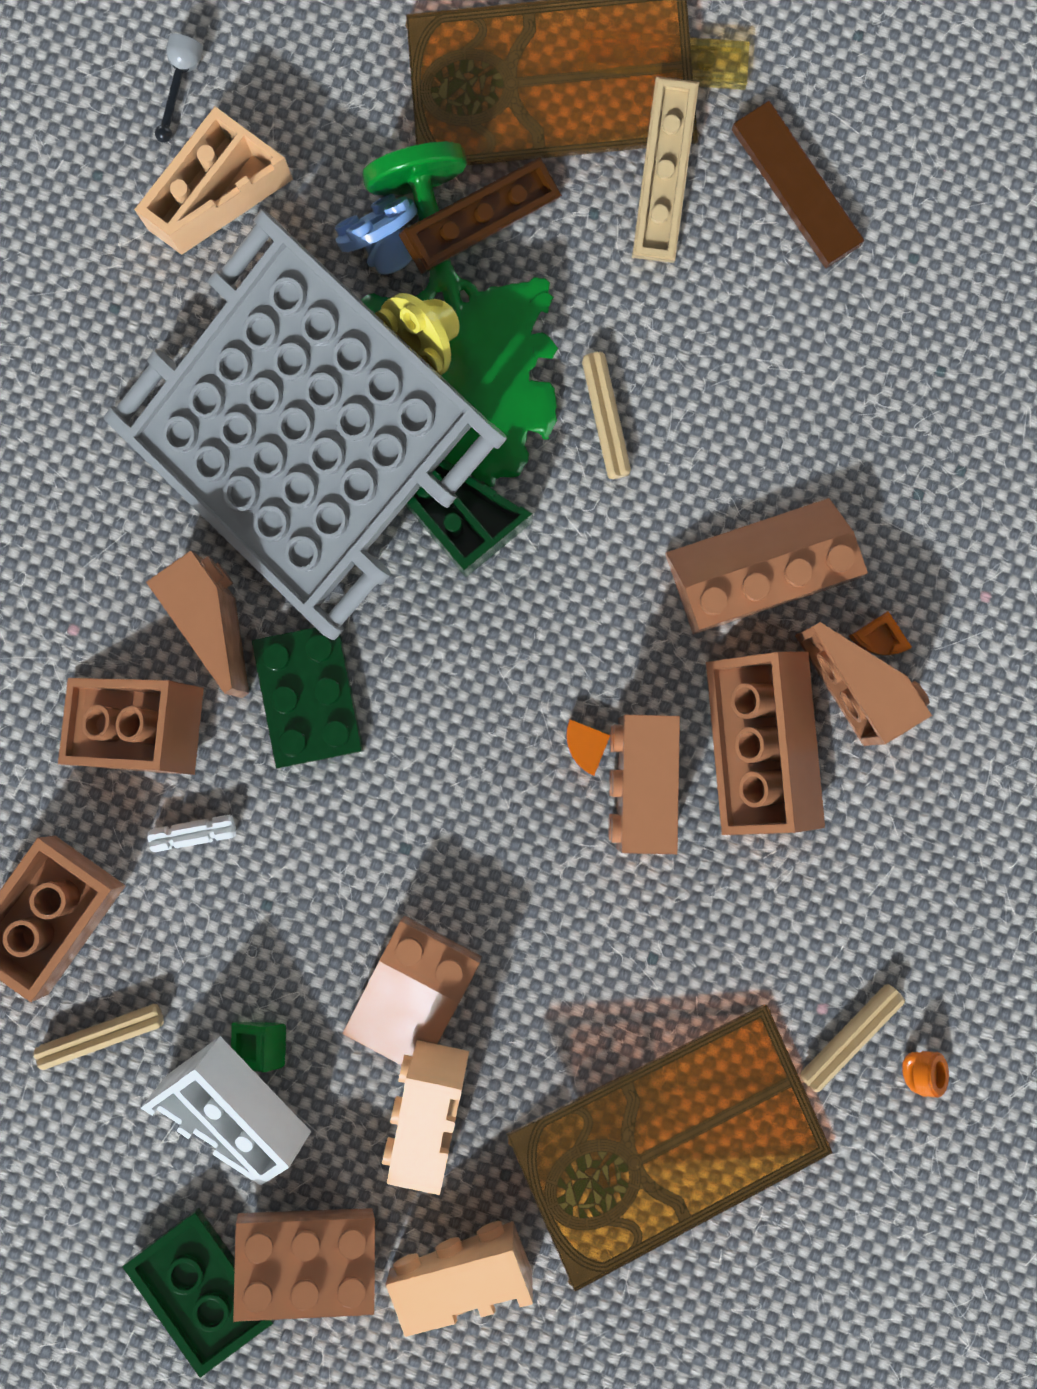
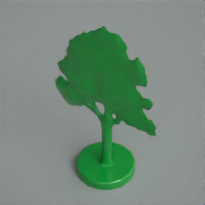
[361,141,558,487]

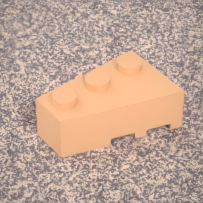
[382,1040,469,1195]
[386,1221,533,1337]

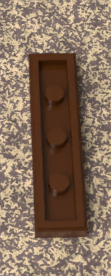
[732,101,865,269]
[399,157,562,275]

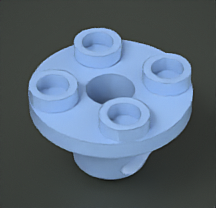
[335,194,417,274]

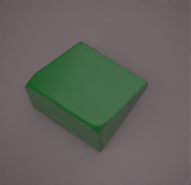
[231,1022,286,1073]

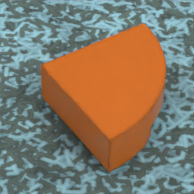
[849,611,912,656]
[566,719,610,776]

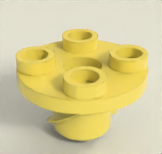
[375,293,460,376]

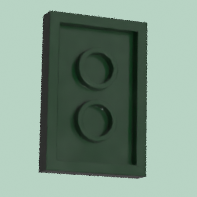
[251,627,364,769]
[122,1208,275,1378]

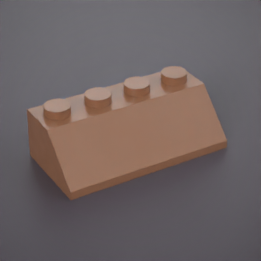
[665,498,868,635]
[706,652,825,835]

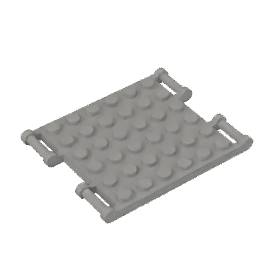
[104,209,507,640]

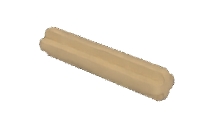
[582,352,631,479]
[800,984,905,1092]
[34,1004,164,1070]

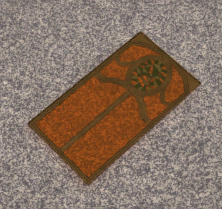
[405,0,699,166]
[506,1004,832,1292]

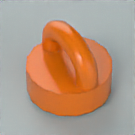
[902,1051,949,1098]

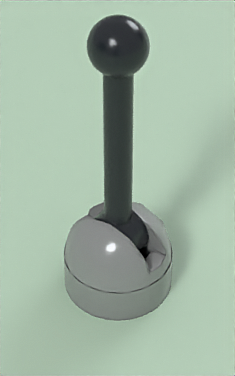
[155,33,203,143]

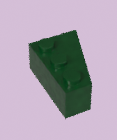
[405,459,533,577]

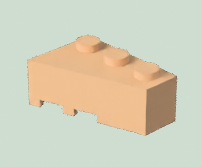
[134,106,293,255]

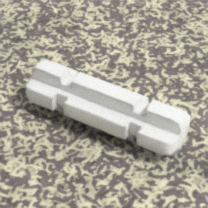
[148,815,236,852]

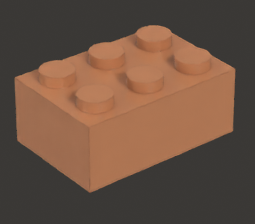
[608,715,680,855]
[0,835,126,1002]
[233,1208,375,1322]

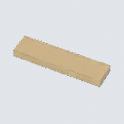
[632,77,699,263]

